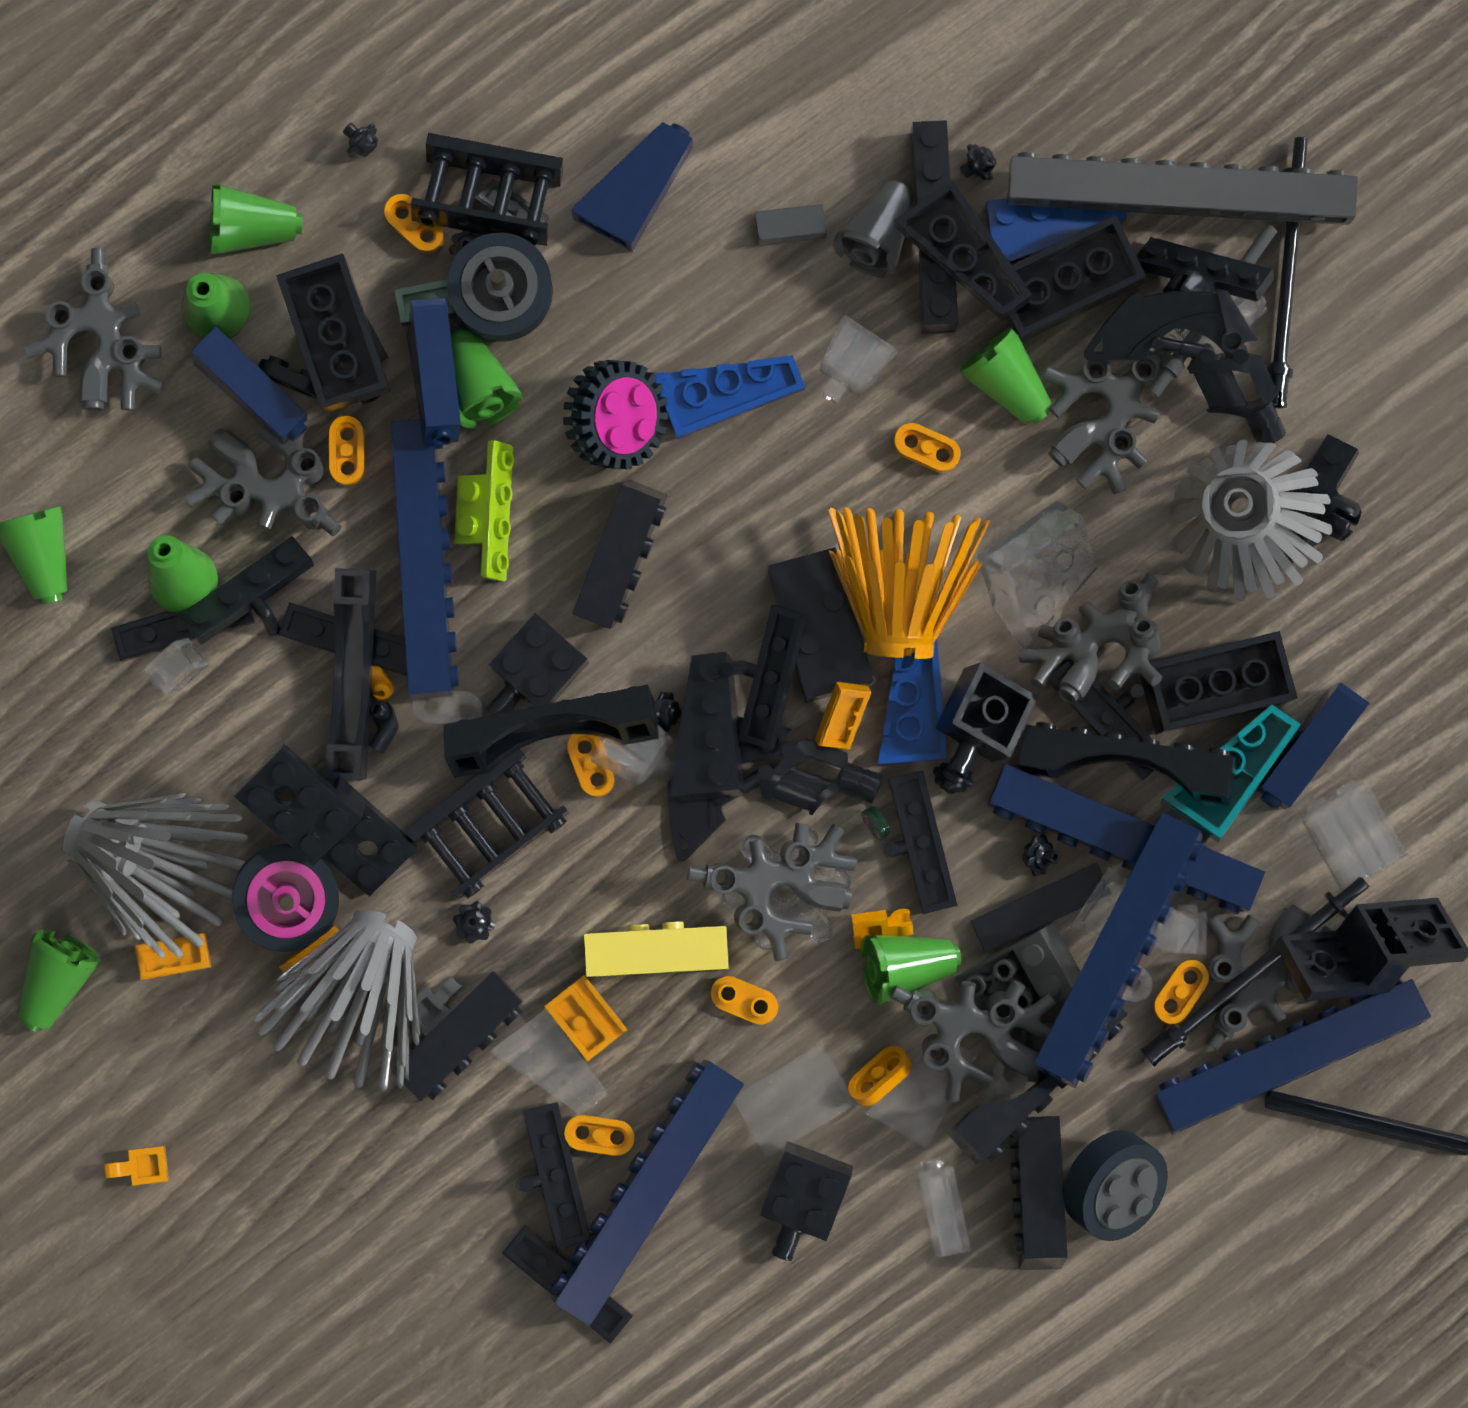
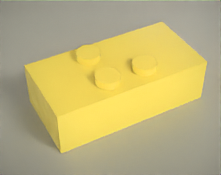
[584,922,729,977]

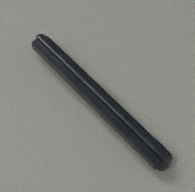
[1265,1091,1468,1156]

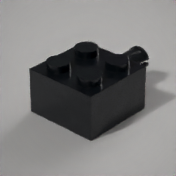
[485,613,589,715]
[936,662,1038,779]
[760,1141,853,1261]

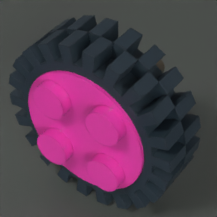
[563,360,668,470]

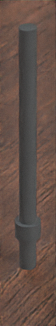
[1147,224,1277,398]

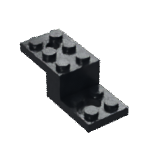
[234,743,418,897]
[1274,898,1468,1001]

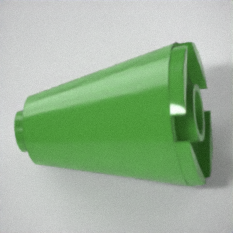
[210,184,303,254]
[181,273,251,339]
[959,327,1051,425]
[451,329,523,428]
[0,506,68,605]
[148,535,218,614]
[18,929,100,1032]
[860,934,961,1005]

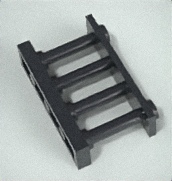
[411,133,563,246]
[405,749,569,899]

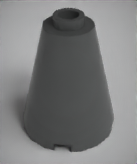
[833,179,915,278]

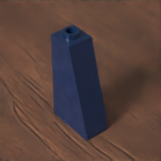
[572,122,693,252]
[407,298,461,446]
[191,327,308,444]
[1257,682,1369,810]

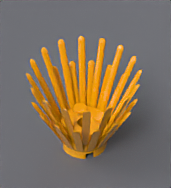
[828,507,990,659]

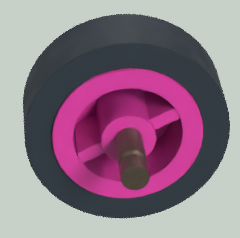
[232,844,339,952]

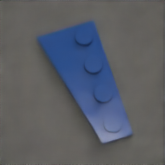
[986,198,1127,263]
[654,355,805,439]
[878,640,947,765]

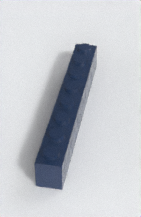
[391,419,459,700]
[987,764,1265,915]
[1034,812,1205,1088]
[1154,978,1431,1135]
[550,1059,744,1326]

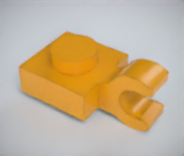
[851,908,913,949]
[104,1146,169,1186]

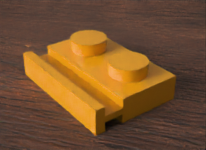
[544,975,628,1062]

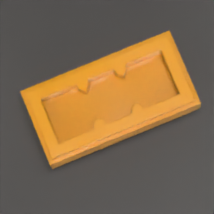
[815,682,872,750]
[135,933,212,980]

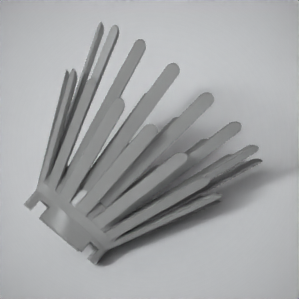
[1170,440,1332,601]
[63,793,249,958]
[253,910,420,1091]

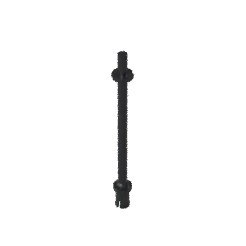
[1266,137,1314,409]
[1140,876,1370,1067]

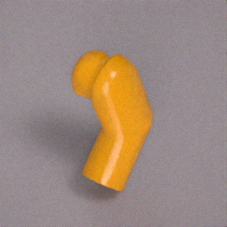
[371,665,394,701]

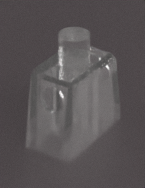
[820,315,899,404]
[589,725,674,785]

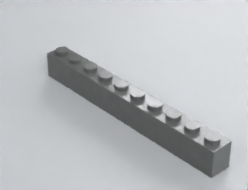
[1007,152,1358,225]

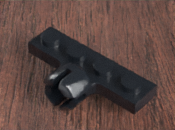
[1136,237,1274,302]
[1273,434,1362,565]

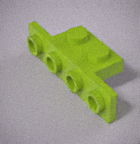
[454,440,514,582]

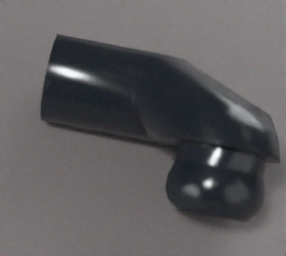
[369,700,399,754]

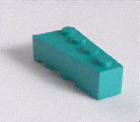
[1161,705,1301,843]

